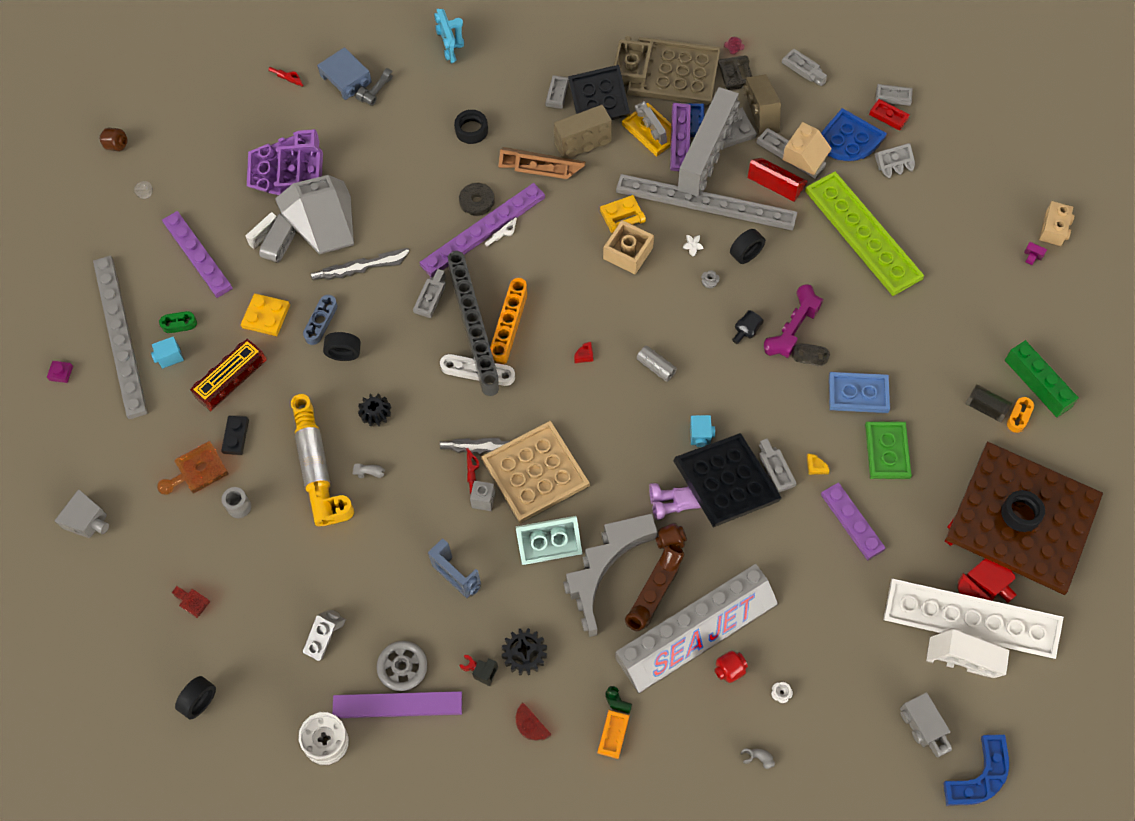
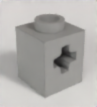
[470,481,496,511]

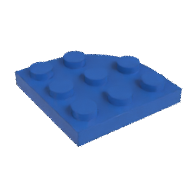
[821,108,887,161]

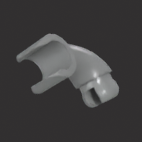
[353,464,385,478]
[740,748,775,769]

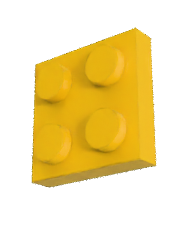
[240,293,290,336]

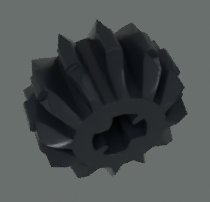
[358,393,391,427]

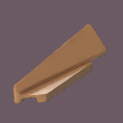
[498,147,586,179]

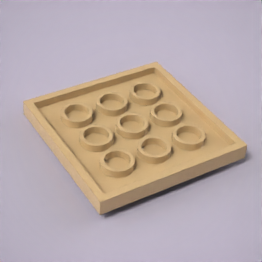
[481,421,590,523]

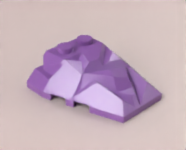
[247,129,323,196]

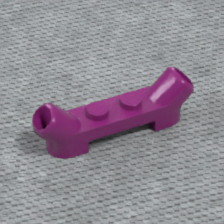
[764,284,824,358]

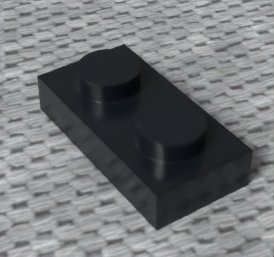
[221,416,249,455]

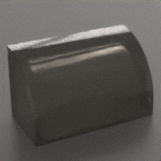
[966,384,1013,422]

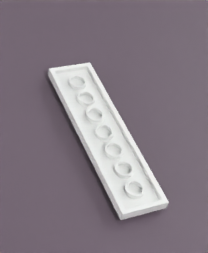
[883,579,1064,659]

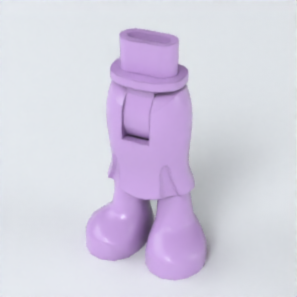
[649,483,701,520]

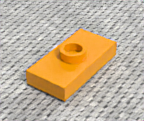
[598,710,630,759]

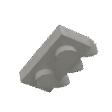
[874,143,915,178]

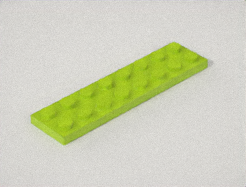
[805,171,924,296]

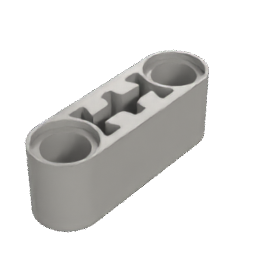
[259,213,297,263]

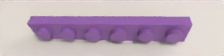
[162,211,233,298]

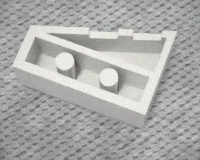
[926,628,1009,678]

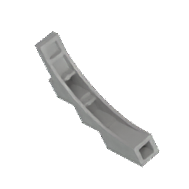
[563,514,657,637]

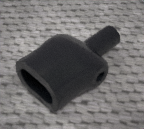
[732,310,763,344]

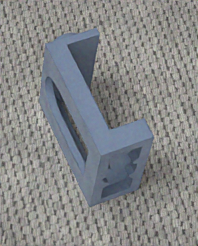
[428,538,481,598]

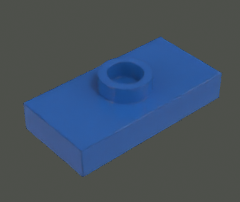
[689,104,704,137]

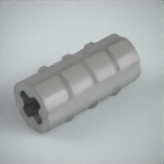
[637,346,677,382]

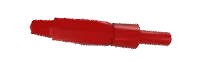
[269,67,303,87]
[466,448,480,494]

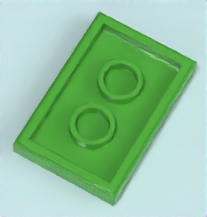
[865,422,912,479]

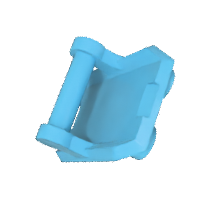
[434,9,464,64]

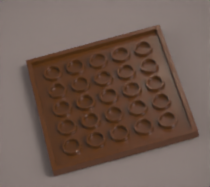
[945,441,1103,595]

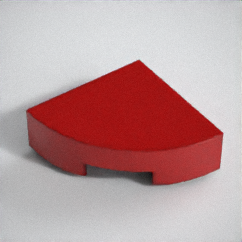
[574,342,593,363]

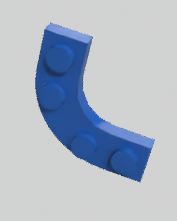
[943,735,1009,806]

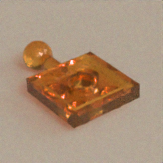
[157,441,229,495]

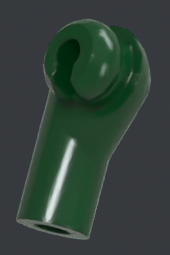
[605,686,632,714]

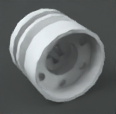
[299,712,349,765]

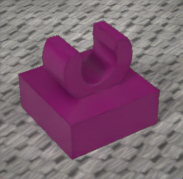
[1024,242,1047,265]

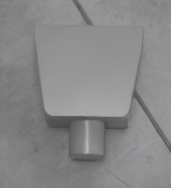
[55,490,109,538]

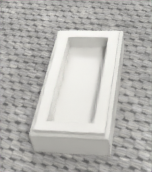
[245,212,277,249]

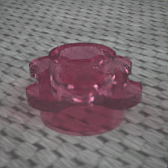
[724,37,745,54]

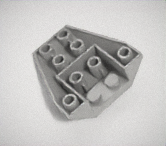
[275,175,354,254]

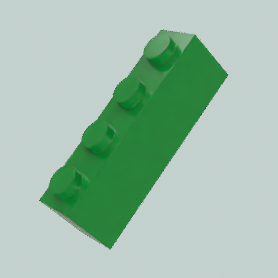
[1005,340,1079,418]

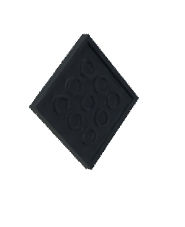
[673,433,782,528]

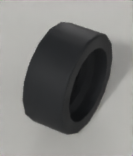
[454,110,488,144]
[730,229,766,264]
[323,332,361,361]
[1001,490,1045,532]
[175,676,216,720]

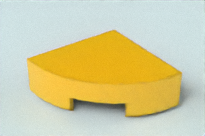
[807,454,830,475]

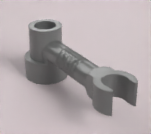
[356,68,393,106]

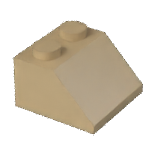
[783,122,832,175]

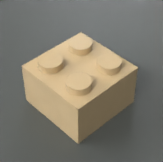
[603,220,654,275]

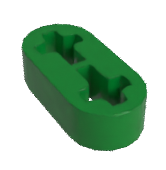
[159,311,197,333]

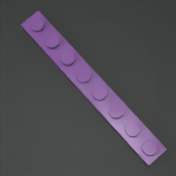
[420,183,545,277]

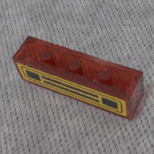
[190,338,267,412]

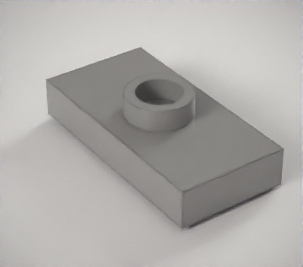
[545,75,569,109]
[875,84,913,106]

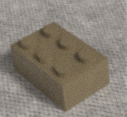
[554,105,612,158]

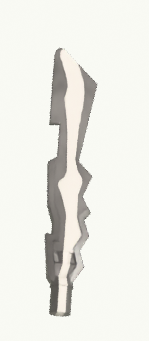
[311,248,409,280]
[440,438,516,455]

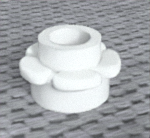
[771,682,793,703]

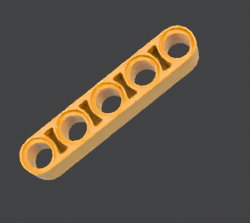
[490,278,528,365]

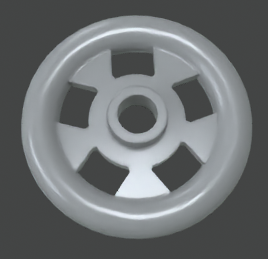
[377,641,427,691]

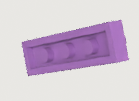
[670,103,691,171]
[821,482,886,561]

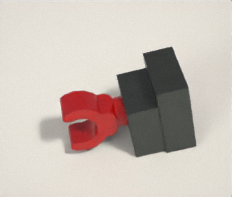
[459,655,498,686]

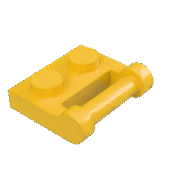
[600,195,646,234]

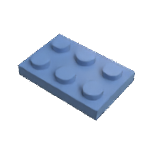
[829,372,890,413]

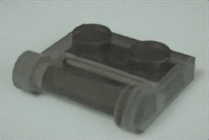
[718,55,753,90]

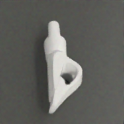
[484,217,517,247]

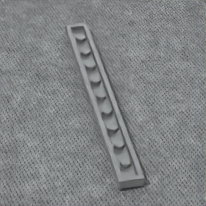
[616,174,797,231]
[93,256,148,419]

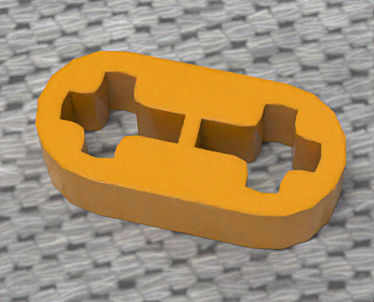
[1007,397,1034,433]

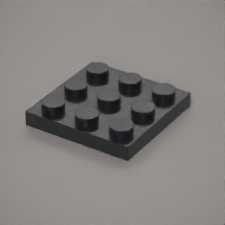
[568,65,630,120]

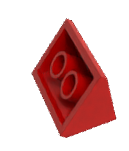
[747,157,808,202]

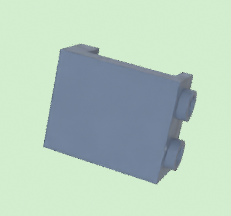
[317,47,372,100]

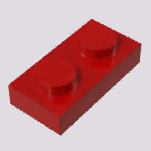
[869,99,910,131]

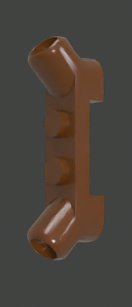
[625,544,685,631]

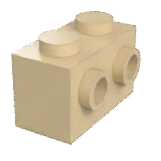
[1039,201,1075,246]

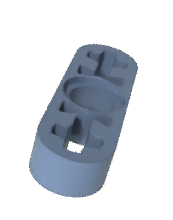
[303,295,338,345]

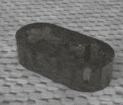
[792,343,830,366]

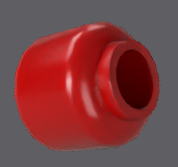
[714,651,748,683]

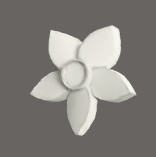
[683,235,704,256]

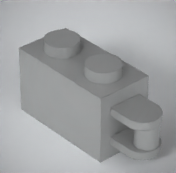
[900,692,952,757]

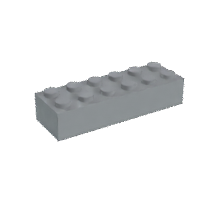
[678,87,740,197]

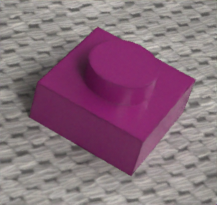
[47,361,73,383]

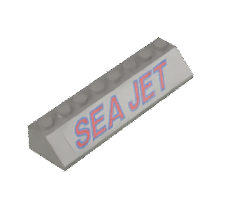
[615,564,778,694]

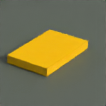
[622,103,671,157]

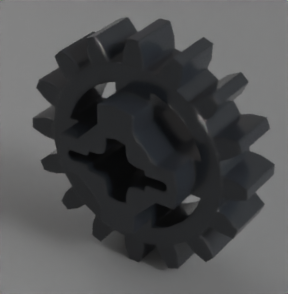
[502,628,547,675]

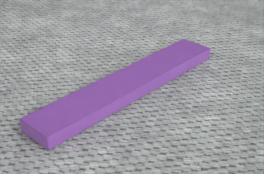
[332,691,462,718]

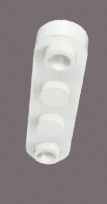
[440,354,515,386]

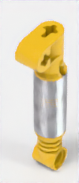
[291,394,354,526]

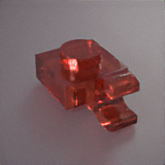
[171,586,210,618]

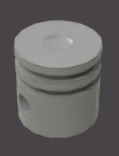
[222,487,251,518]

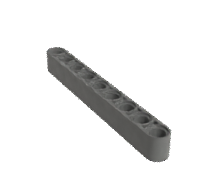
[448,251,499,396]

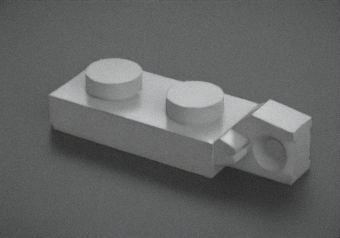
[782,49,827,86]
[635,101,667,145]
[413,269,446,318]
[759,439,796,493]

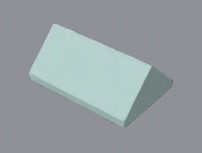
[516,516,582,565]

